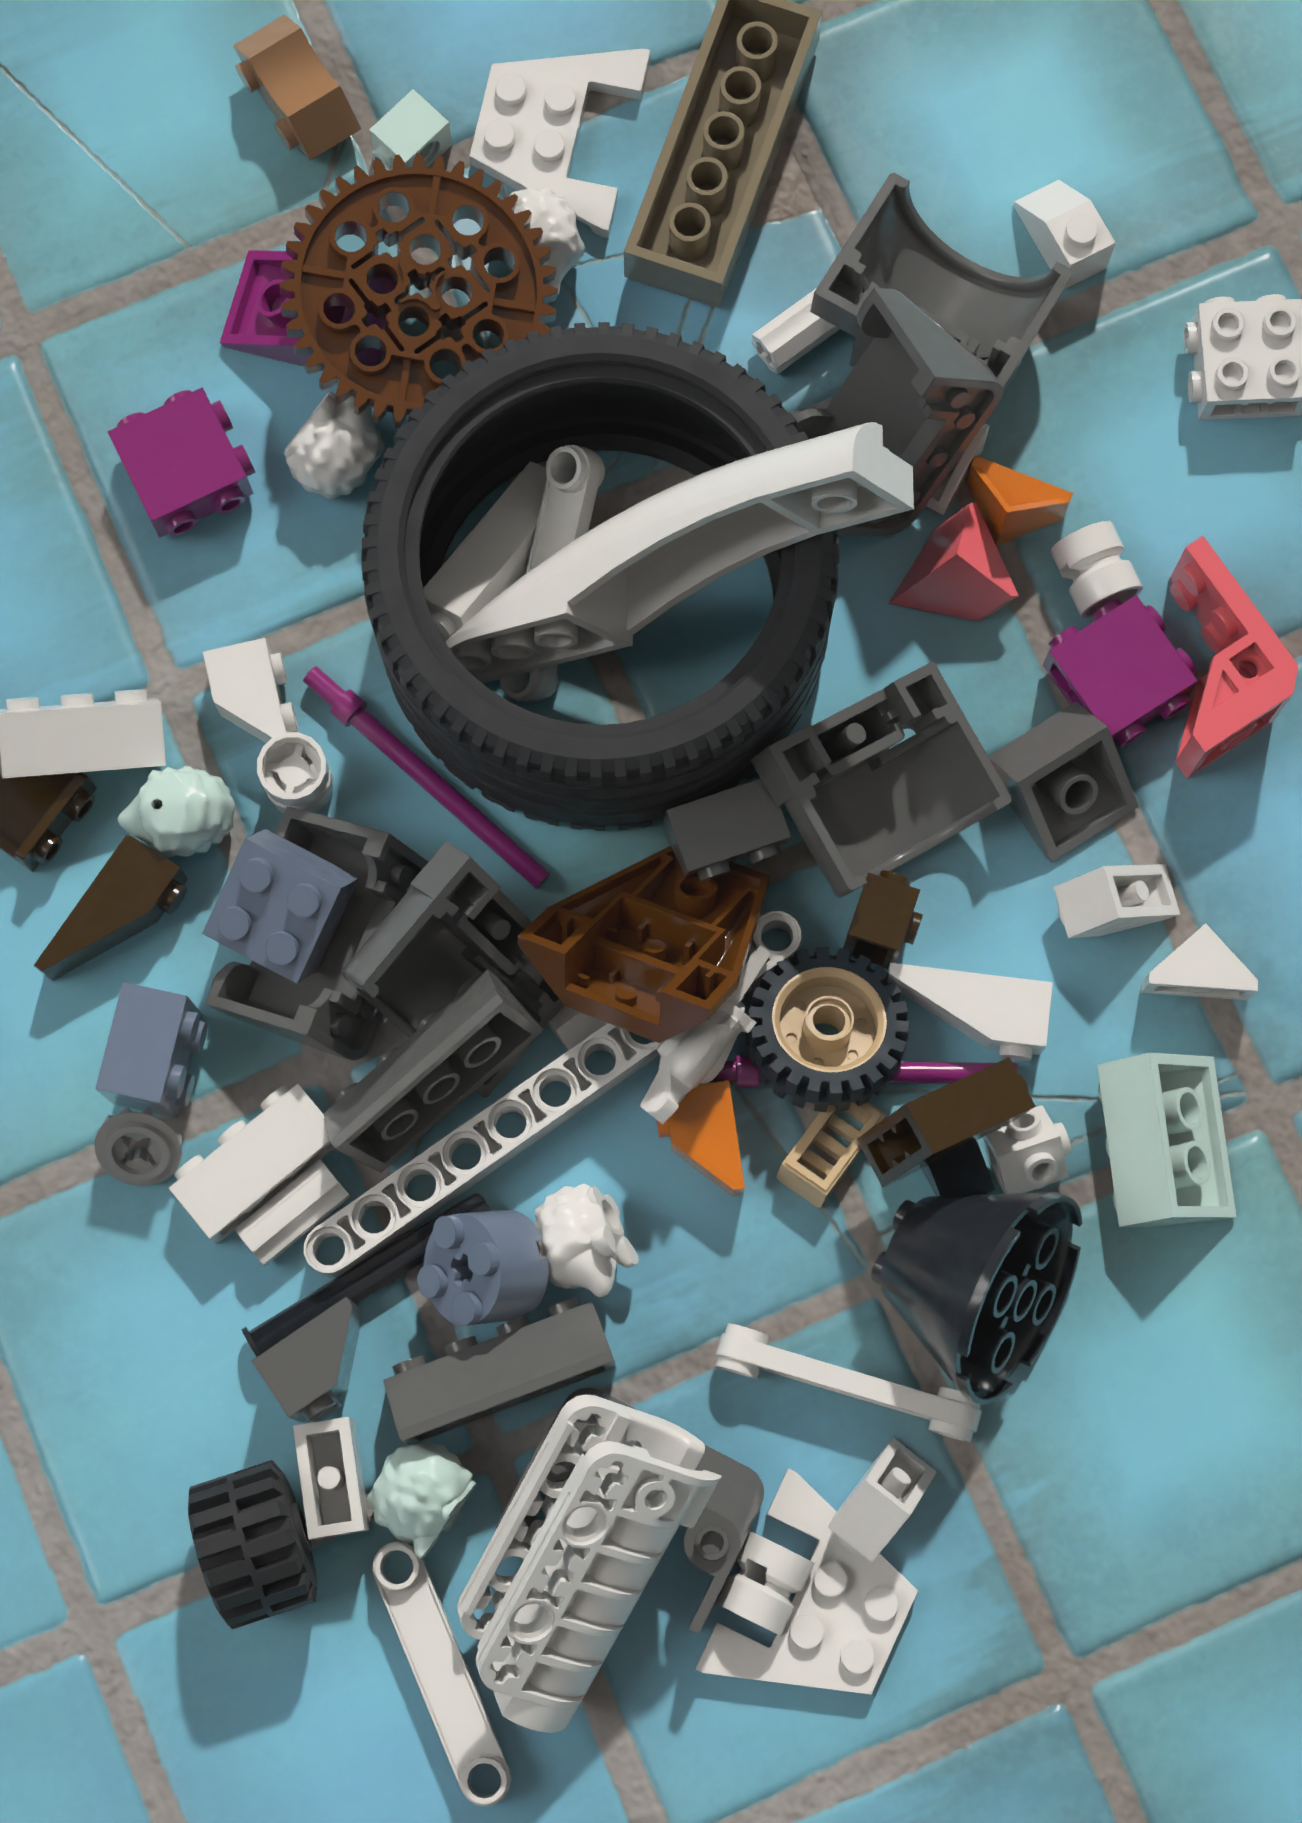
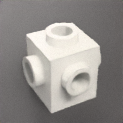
[983,1105,1072,1194]

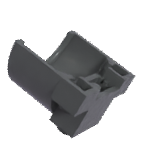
[810,173,1073,413]
[750,661,1012,898]
[342,841,564,1097]

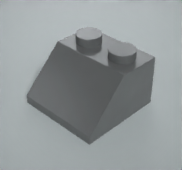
[988,701,1139,863]
[662,778,791,882]
[252,1297,363,1423]

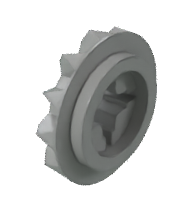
[94,1107,183,1186]

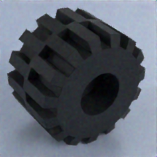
[188,1460,317,1629]

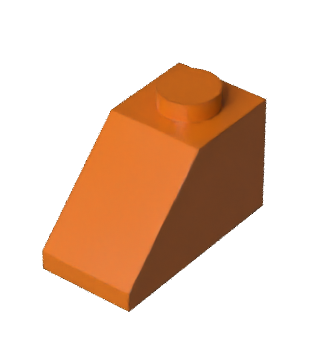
[657,1081,745,1196]

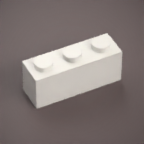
[0,690,166,778]
[169,1084,335,1244]

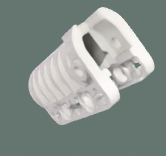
[457,1394,722,1733]

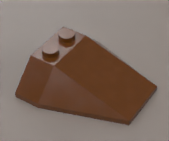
[518,845,770,1043]

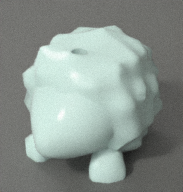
[117,766,235,859]
[367,1439,476,1560]

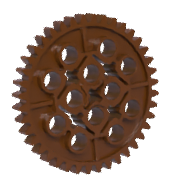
[280,154,558,428]

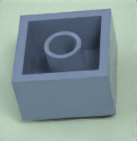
[202,829,359,984]
[95,982,208,1118]

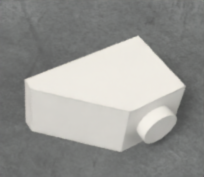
[1013,180,1116,289]
[1053,864,1180,938]
[827,1437,937,1562]

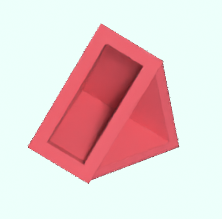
[888,503,1019,621]

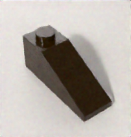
[33,833,188,981]

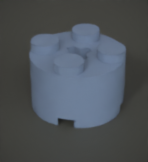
[417,1210,549,1326]

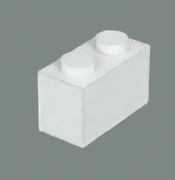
[293,1417,371,1540]

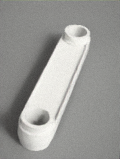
[500,445,605,702]
[715,1323,982,1443]
[372,1541,511,1807]

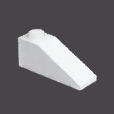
[887,963,1053,1061]

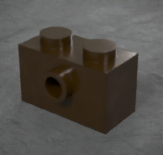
[843,870,923,970]

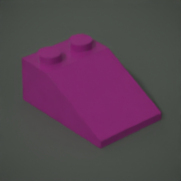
[219,250,396,371]

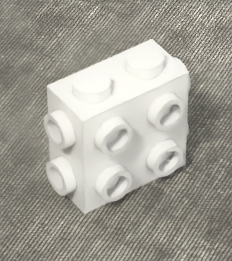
[1183,294,1302,420]

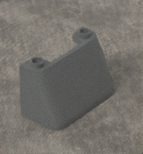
[791,287,1004,536]
[205,806,428,1061]

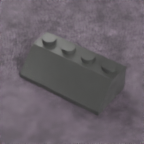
[324,969,544,1173]
[383,1297,616,1444]

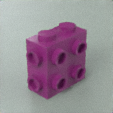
[107,387,256,538]
[1042,595,1197,748]

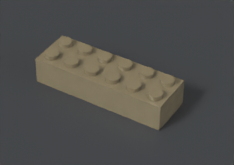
[624,0,822,308]

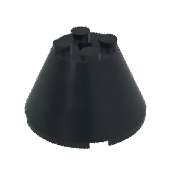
[871,1192,1082,1405]

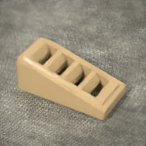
[776,1102,886,1208]

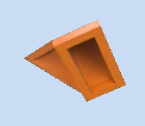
[966,455,1073,546]

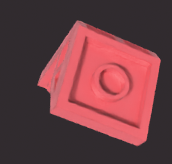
[1169,536,1298,779]

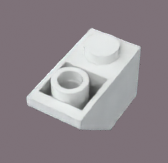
[203,638,299,743]

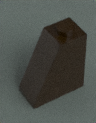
[857,1057,1036,1188]

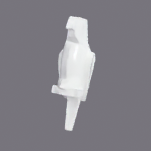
[640,945,771,1124]

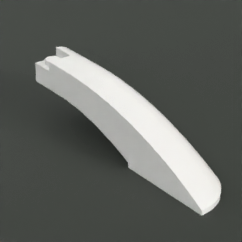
[445,422,914,683]

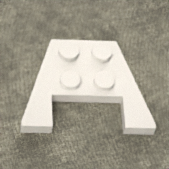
[470,49,650,239]
[695,1468,918,1695]

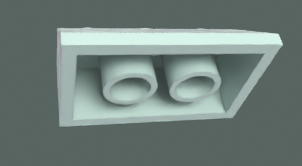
[1097,1053,1237,1227]

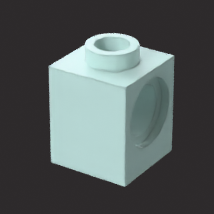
[369,89,452,171]

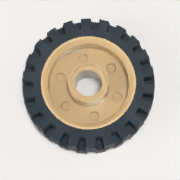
[746,947,909,1112]

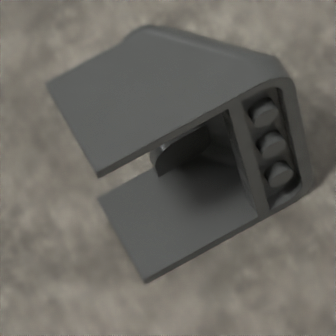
[496,1388,764,1634]

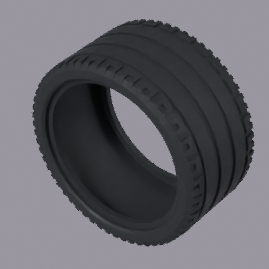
[361,322,840,831]

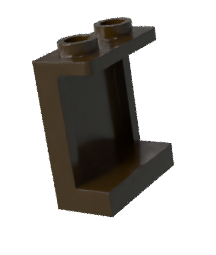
[0,772,97,872]

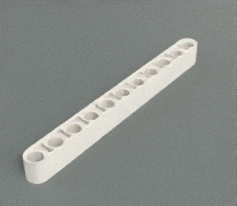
[304,911,801,1278]

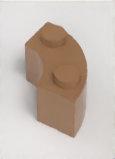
[233,15,362,160]

